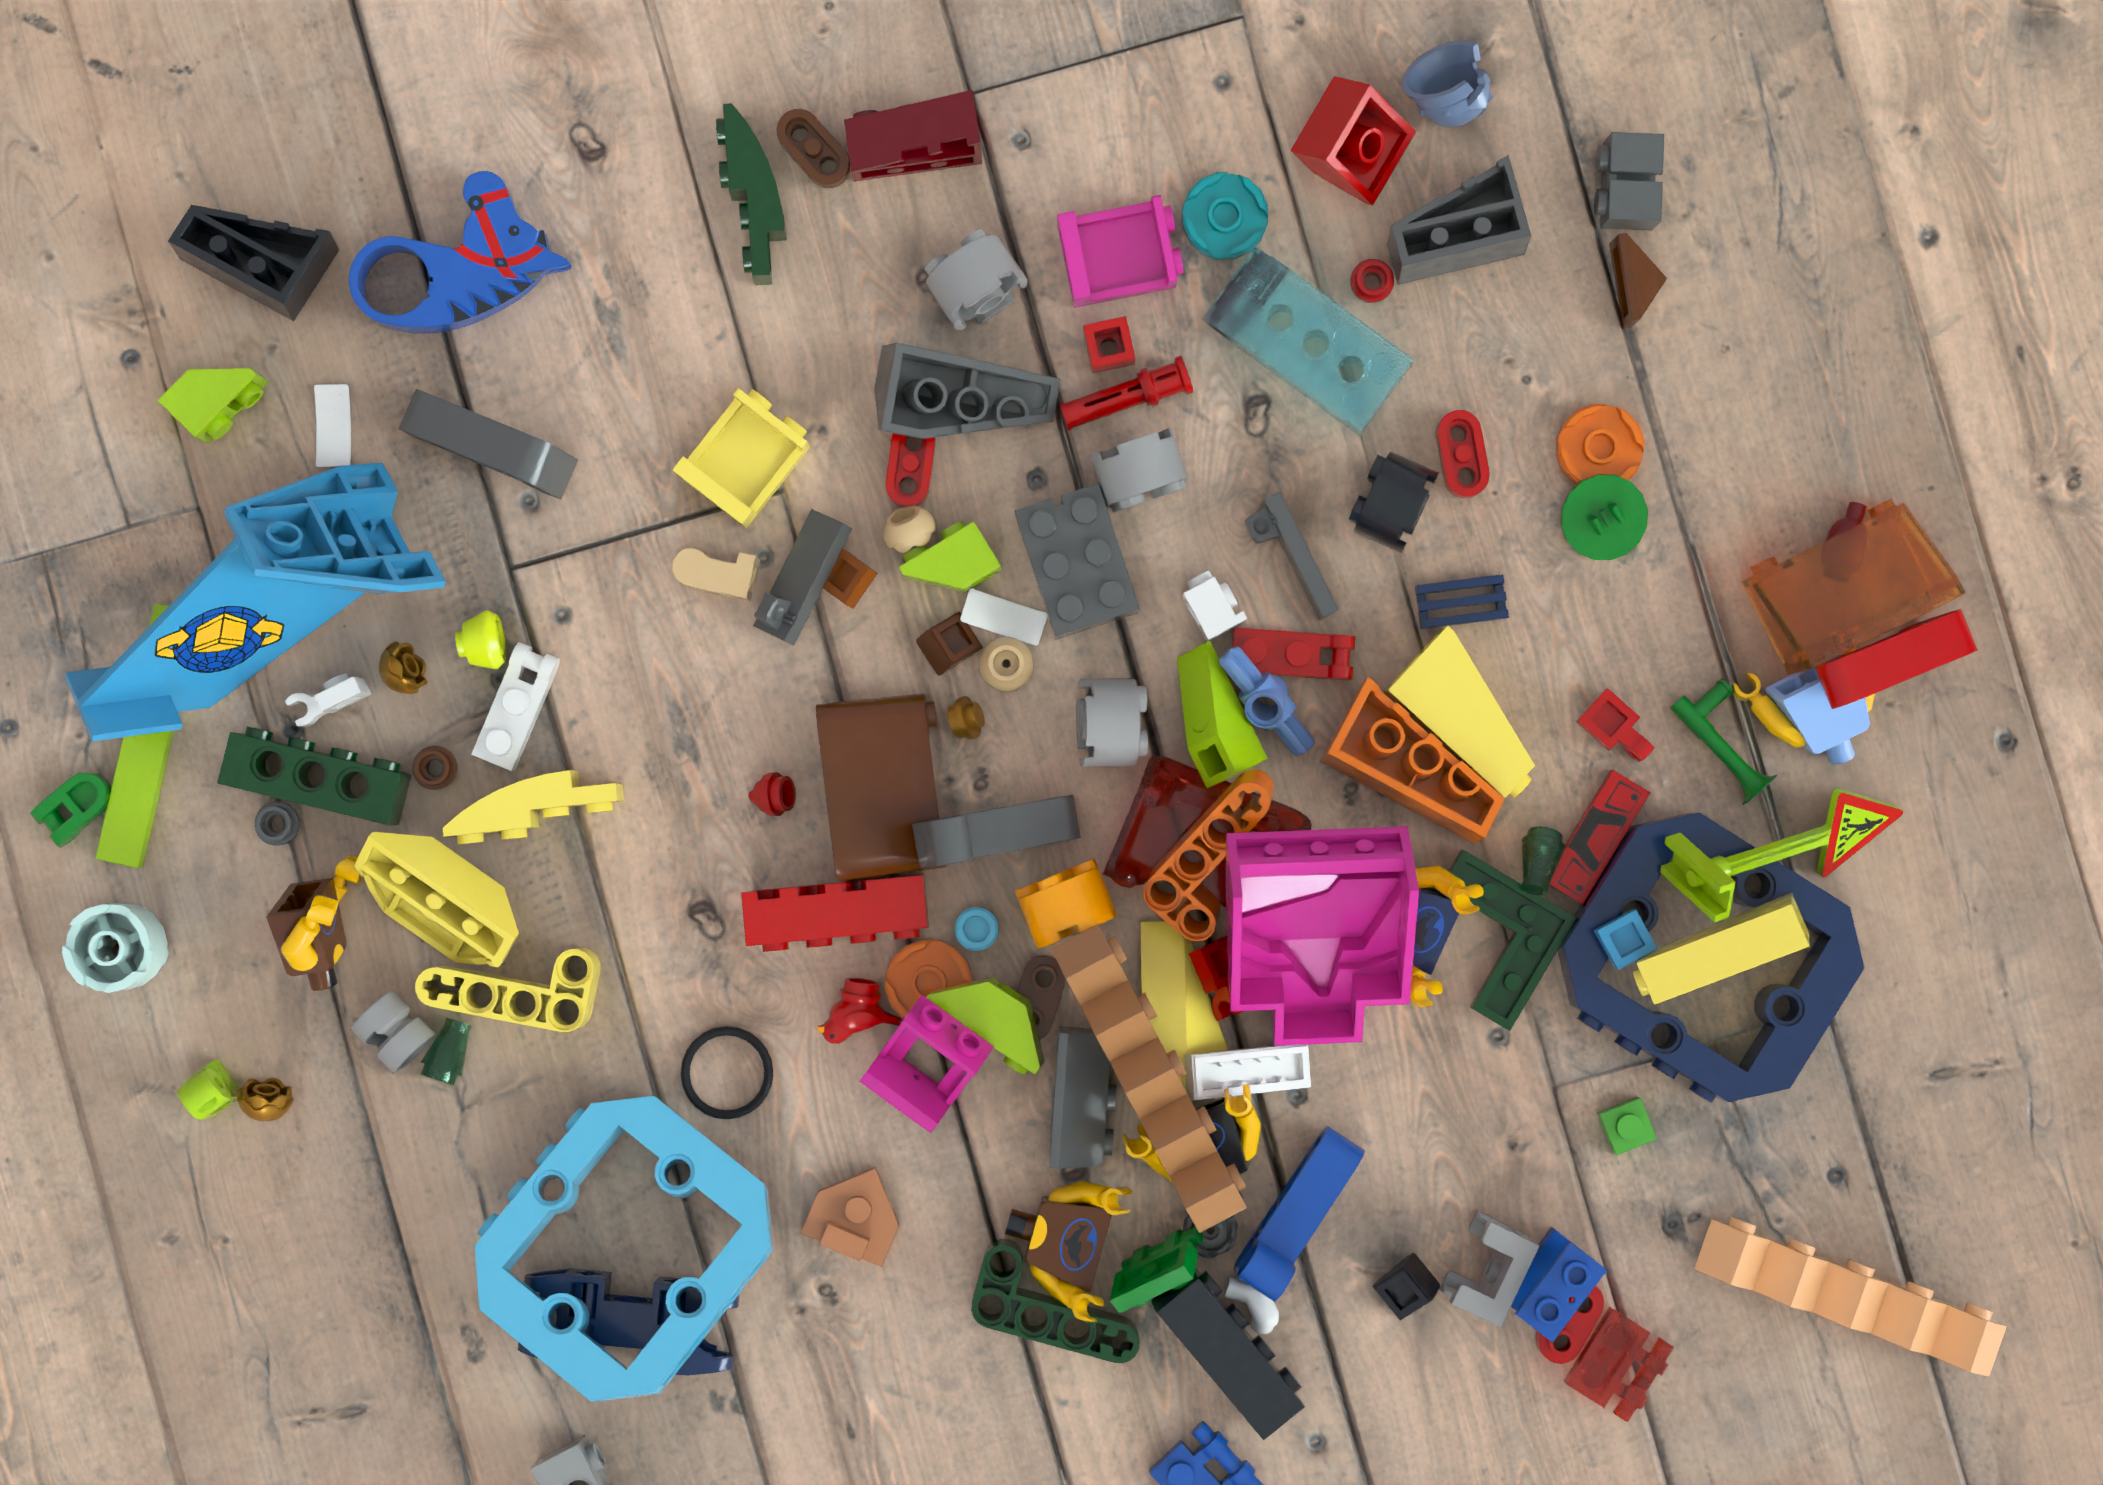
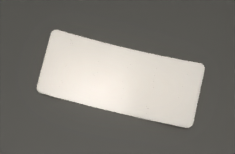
[314,384,351,467]
[960,589,1048,646]

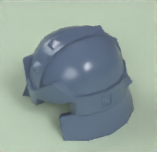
[1402,40,1493,127]

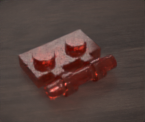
[1564,1306,1674,1422]

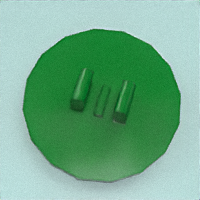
[1560,474,1648,560]

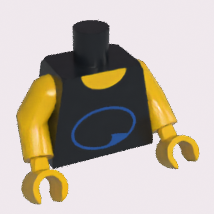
[1122,1084,1261,1199]

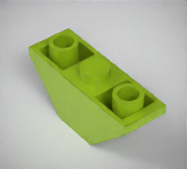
[926,977,1045,1075]

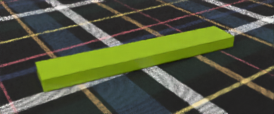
[95,603,179,868]

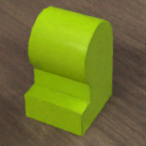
[177,1059,240,1120]

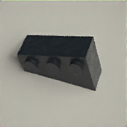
[168,205,339,321]

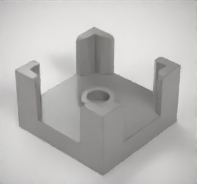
[1439,1210,1539,1328]

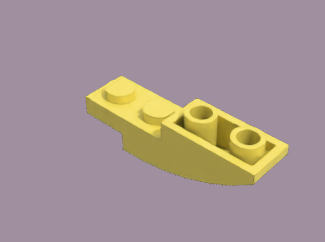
[443,770,624,844]

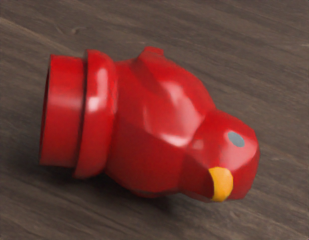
[817,978,901,1044]

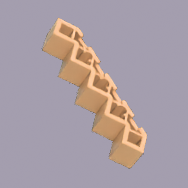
[1694,1217,2007,1377]

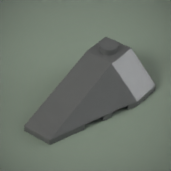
[874,342,1061,439]

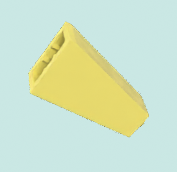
[1383,626,1535,798]
[1633,893,1810,1005]

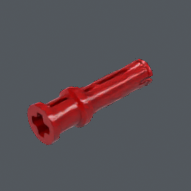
[1059,356,1194,431]

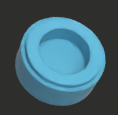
[955,907,999,951]

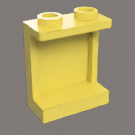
[673,388,810,529]

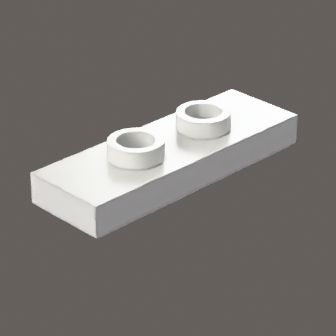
[1184,1044,1311,1100]

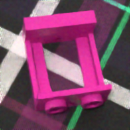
[859,995,994,1133]

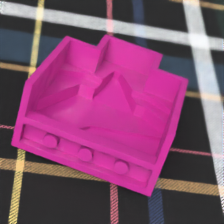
[1226,826,1419,1046]

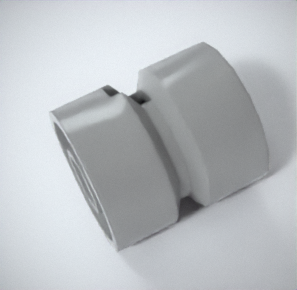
[351,990,436,1074]

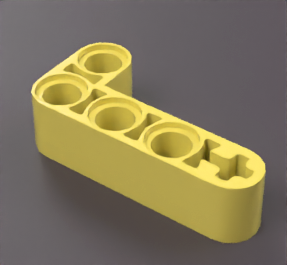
[415,947,601,1032]

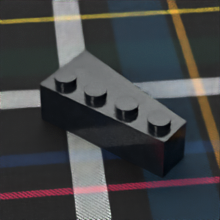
[1151,1268,1305,1440]

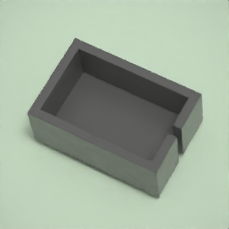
[1015,483,1140,640]

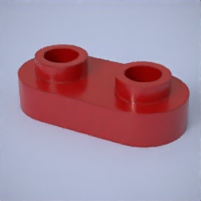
[1436,410,1490,498]
[885,433,936,507]
[1535,1286,1604,1364]

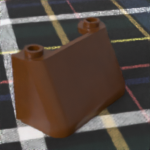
[816,693,947,881]

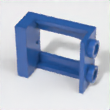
[1511,1227,1607,1343]

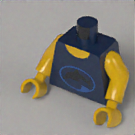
[1410,865,1484,1007]

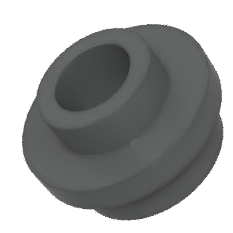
[255,802,300,846]

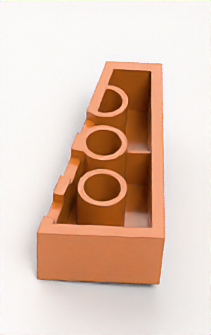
[1320,677,1505,844]

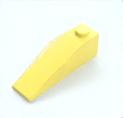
[1140,921,1228,1101]

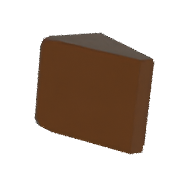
[916,611,983,676]

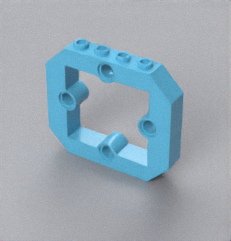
[475,1096,774,1402]

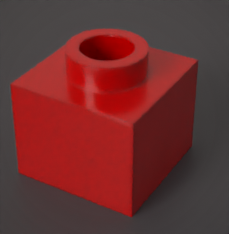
[1083,316,1136,374]

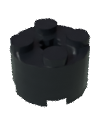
[1349,451,1439,553]

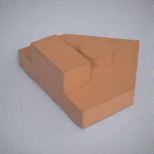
[801,1167,899,1267]

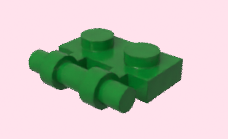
[1109,1227,1203,1313]

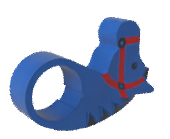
[349,171,572,334]

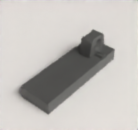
[1245,492,1339,620]
[753,509,852,646]

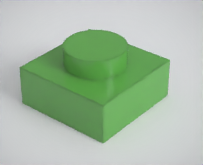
[1597,1097,1657,1155]

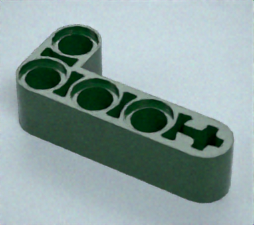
[971,1239,1140,1363]

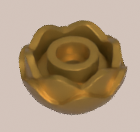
[379,641,427,694]
[237,1078,294,1121]

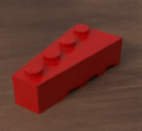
[741,875,929,952]

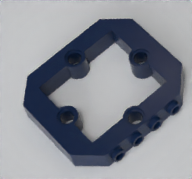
[1558,812,1864,1103]

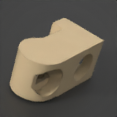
[672,548,760,602]

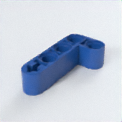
[1233,1126,1365,1301]

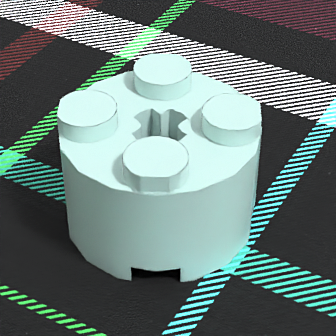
[62,903,169,993]

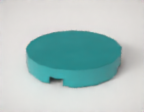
[1182,172,1268,260]

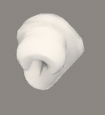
[1224,1276,1279,1334]

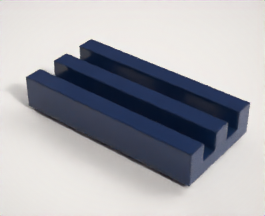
[1415,574,1509,630]

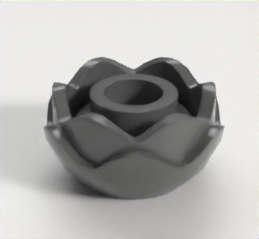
[1183,1214,1238,1258]

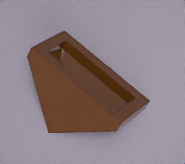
[1609,233,1667,329]

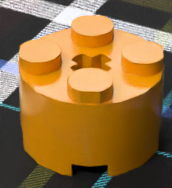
[1014,858,1118,949]

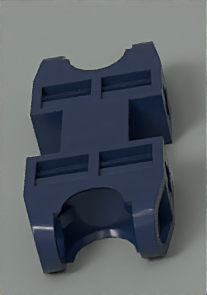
[518,1268,739,1376]

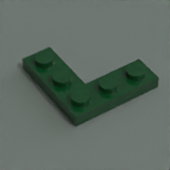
[1449,850,1577,1031]

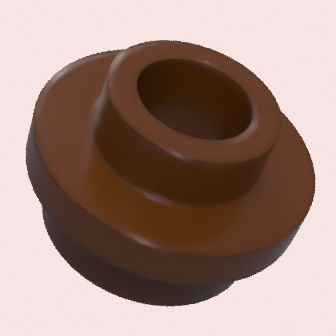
[412,746,457,790]

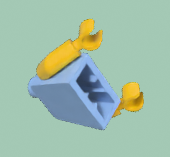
[1732,626,1875,764]

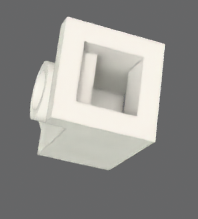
[1182,571,1247,642]

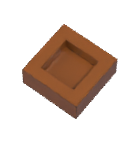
[823,549,878,609]

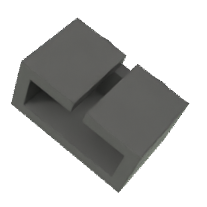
[1594,132,1664,231]

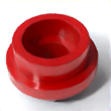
[1350,259,1394,303]

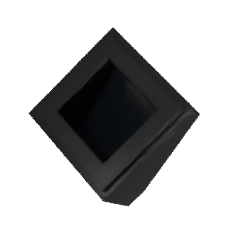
[1372,1253,1440,1320]

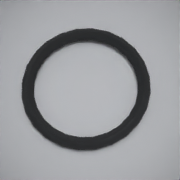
[681,1026,773,1119]

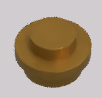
[947,696,985,740]

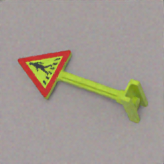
[1660,788,1903,923]

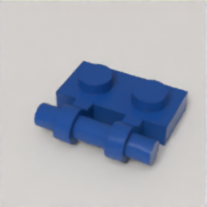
[1149,1421,1263,1485]

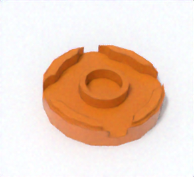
[1556,404,1644,485]
[885,939,972,1019]

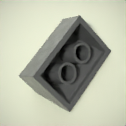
[1049,1026,1117,1169]

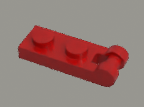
[1232,627,1356,680]

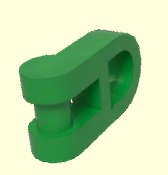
[30,773,111,848]

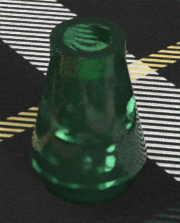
[1522,826,1565,895]
[420,1017,472,1086]

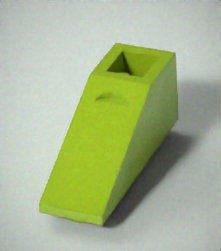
[1177,641,1268,788]

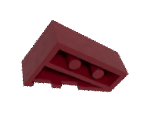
[844,90,982,182]

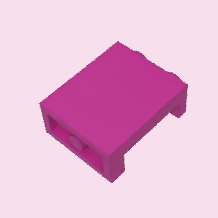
[1057,195,1184,308]

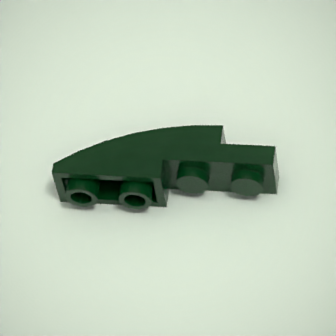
[716,103,787,285]

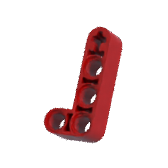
[1815,609,1978,709]

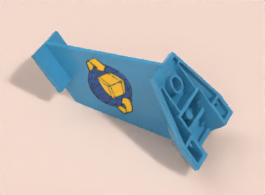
[65,462,446,742]

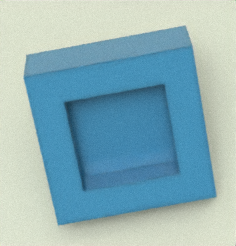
[1594,909,1658,970]

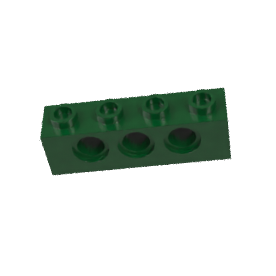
[217,726,411,826]

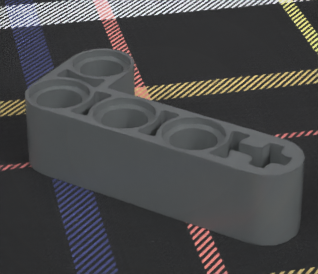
[399,389,578,500]
[912,795,1081,868]

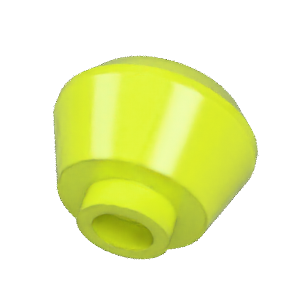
[455,610,506,670]

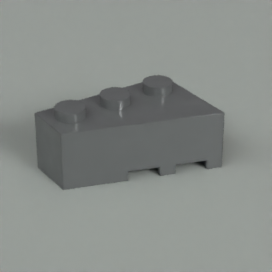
[1387,155,1531,285]

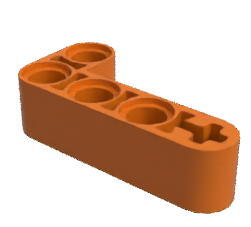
[1143,769,1274,942]

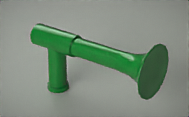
[1670,679,1777,805]

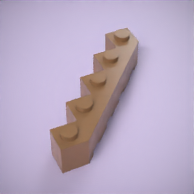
[1051,924,1247,1233]

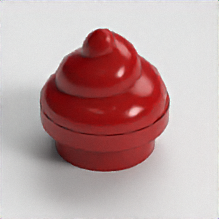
[748,772,796,816]

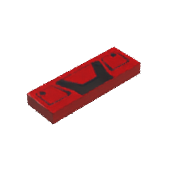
[1543,770,1651,905]

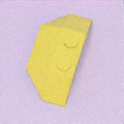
[354,832,519,967]

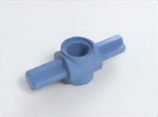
[1219,646,1315,755]

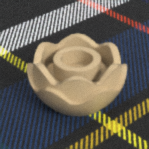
[884,505,936,553]
[979,637,1034,692]

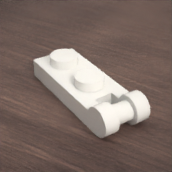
[471,642,560,772]

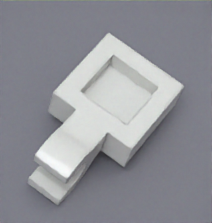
[285,673,372,727]

